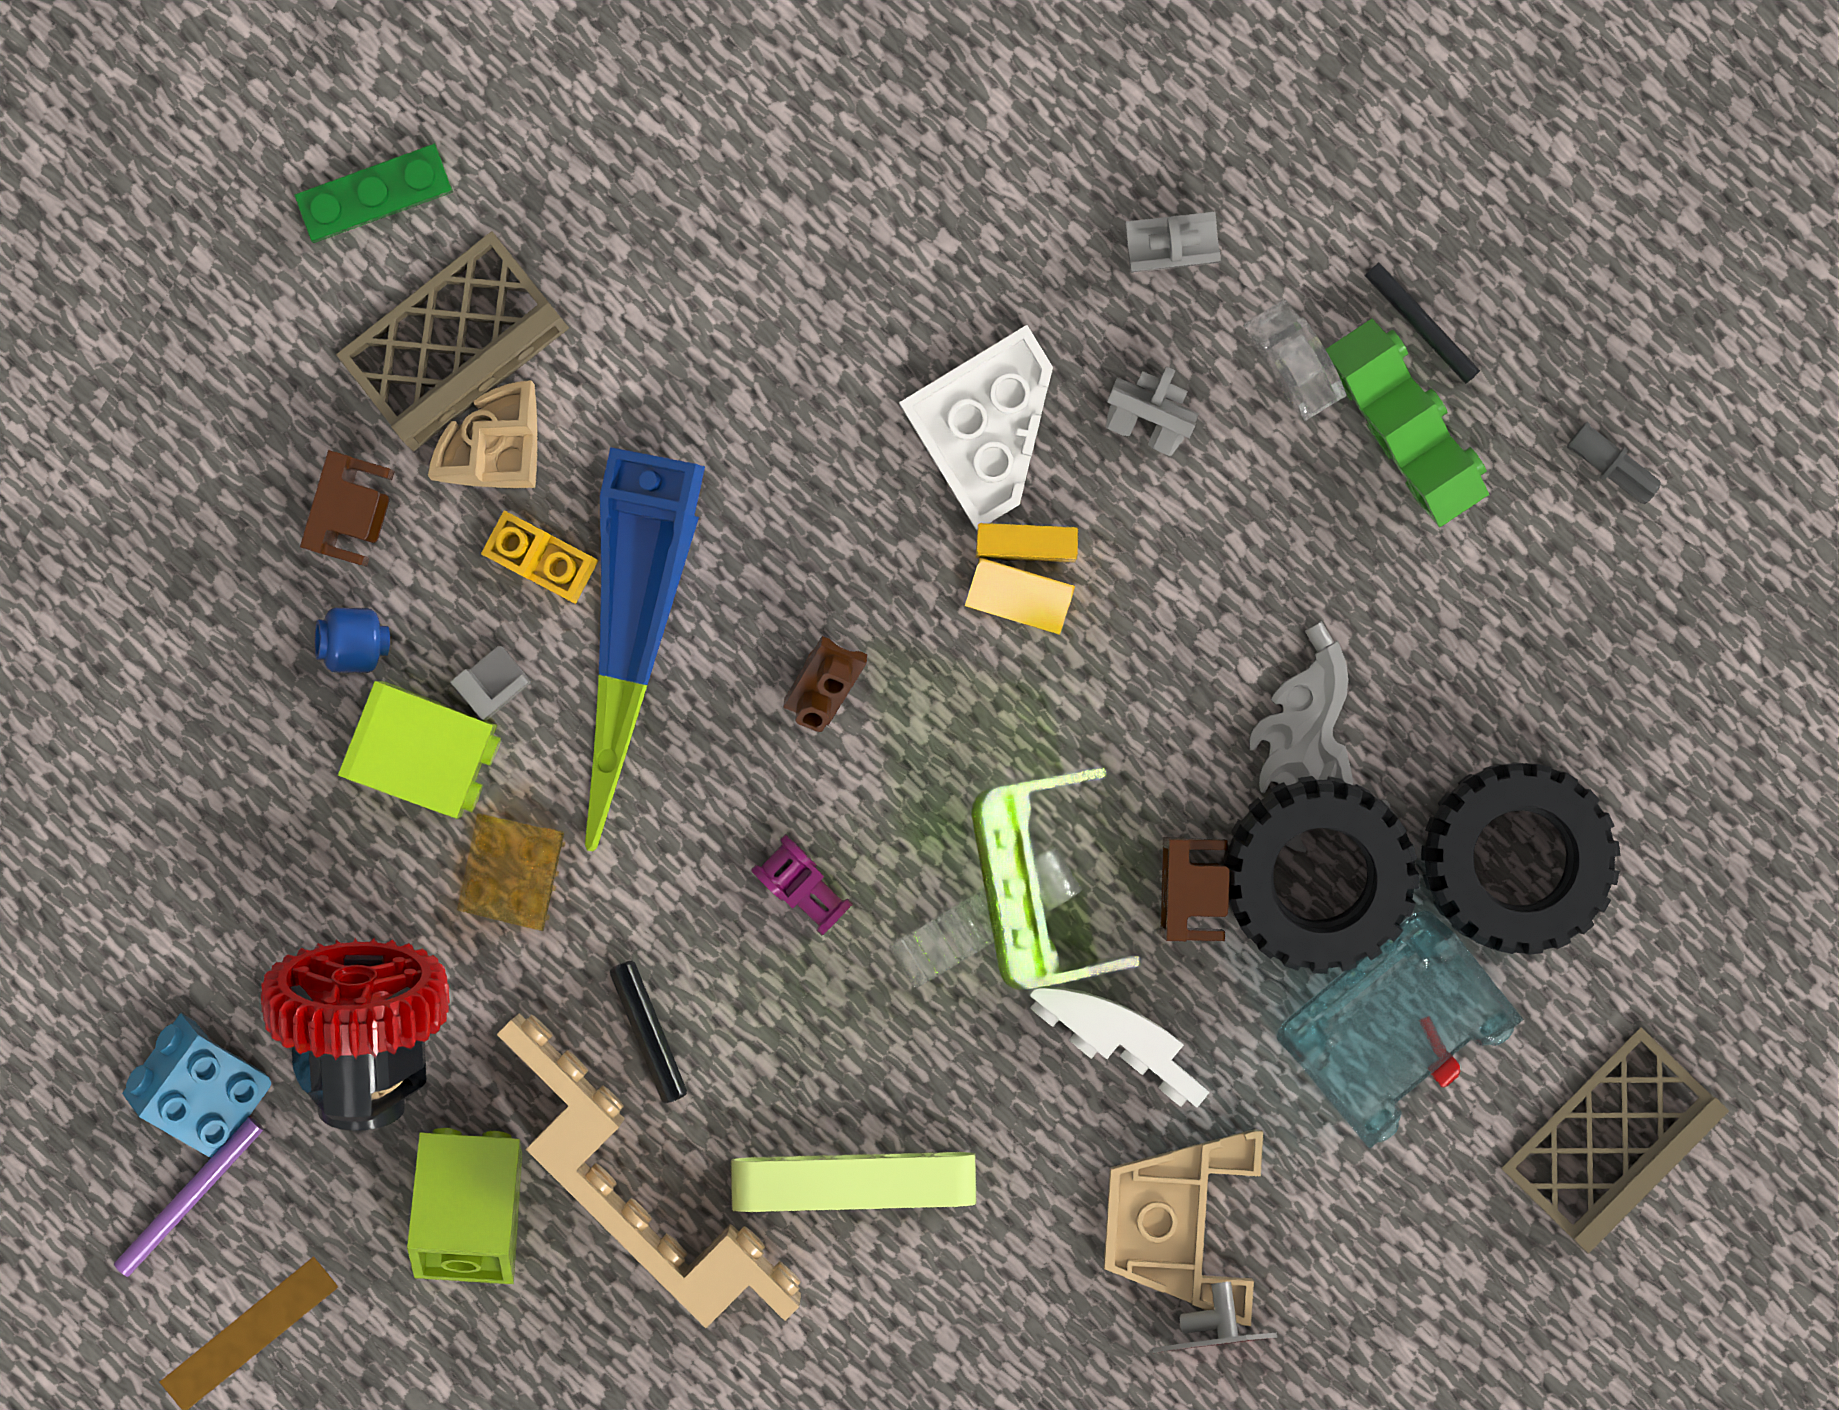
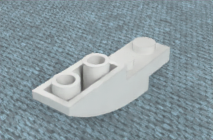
[1028,985,1210,1107]

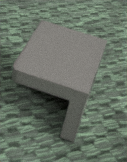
[451,646,532,720]

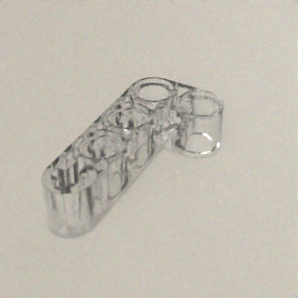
[888,845,1083,989]

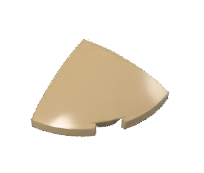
[428,380,537,488]

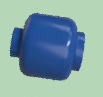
[315,607,390,673]

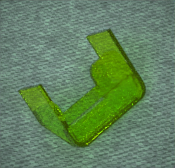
[971,767,1140,990]

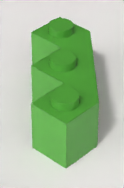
[1322,319,1489,528]

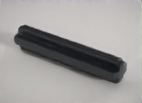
[610,961,687,1104]

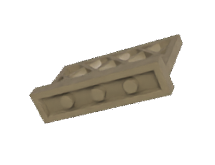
[336,231,569,452]
[1501,1027,1729,1254]

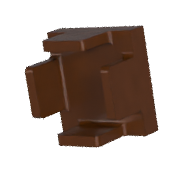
[300,450,395,567]
[1160,837,1229,942]

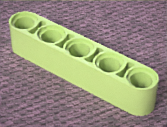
[731,1152,976,1212]

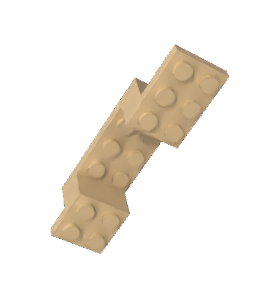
[497,1013,801,1328]

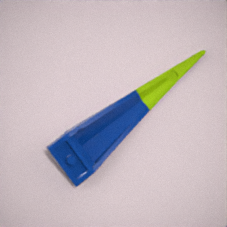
[585,447,705,851]

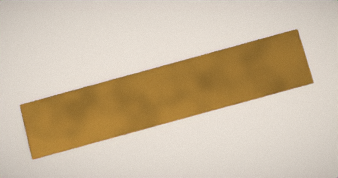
[159,1257,338,1410]

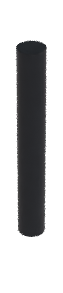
[1364,262,1480,384]

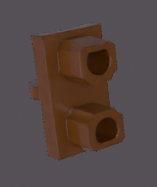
[783,636,867,732]

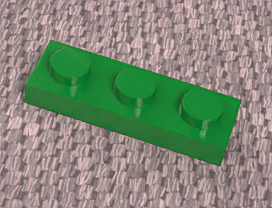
[294,143,453,243]

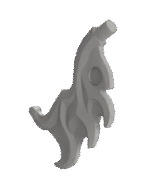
[1249,621,1390,853]

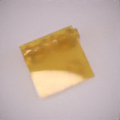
[457,813,566,931]

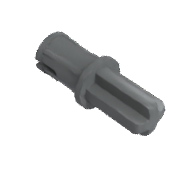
[1567,422,1661,504]

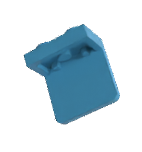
[122,1013,271,1158]

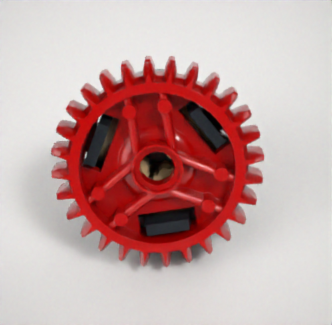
[261,937,450,1131]

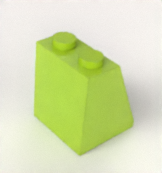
[338,681,501,819]
[407,1128,522,1284]

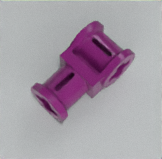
[751,834,853,936]

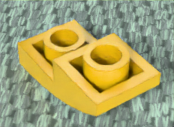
[481,510,599,604]

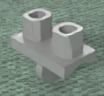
[1125,212,1221,273]
[1105,366,1199,456]

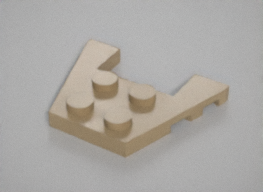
[1104,1129,1263,1326]

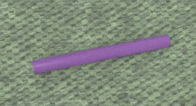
[114,1117,264,1277]

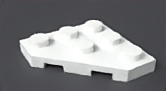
[899,325,1053,531]

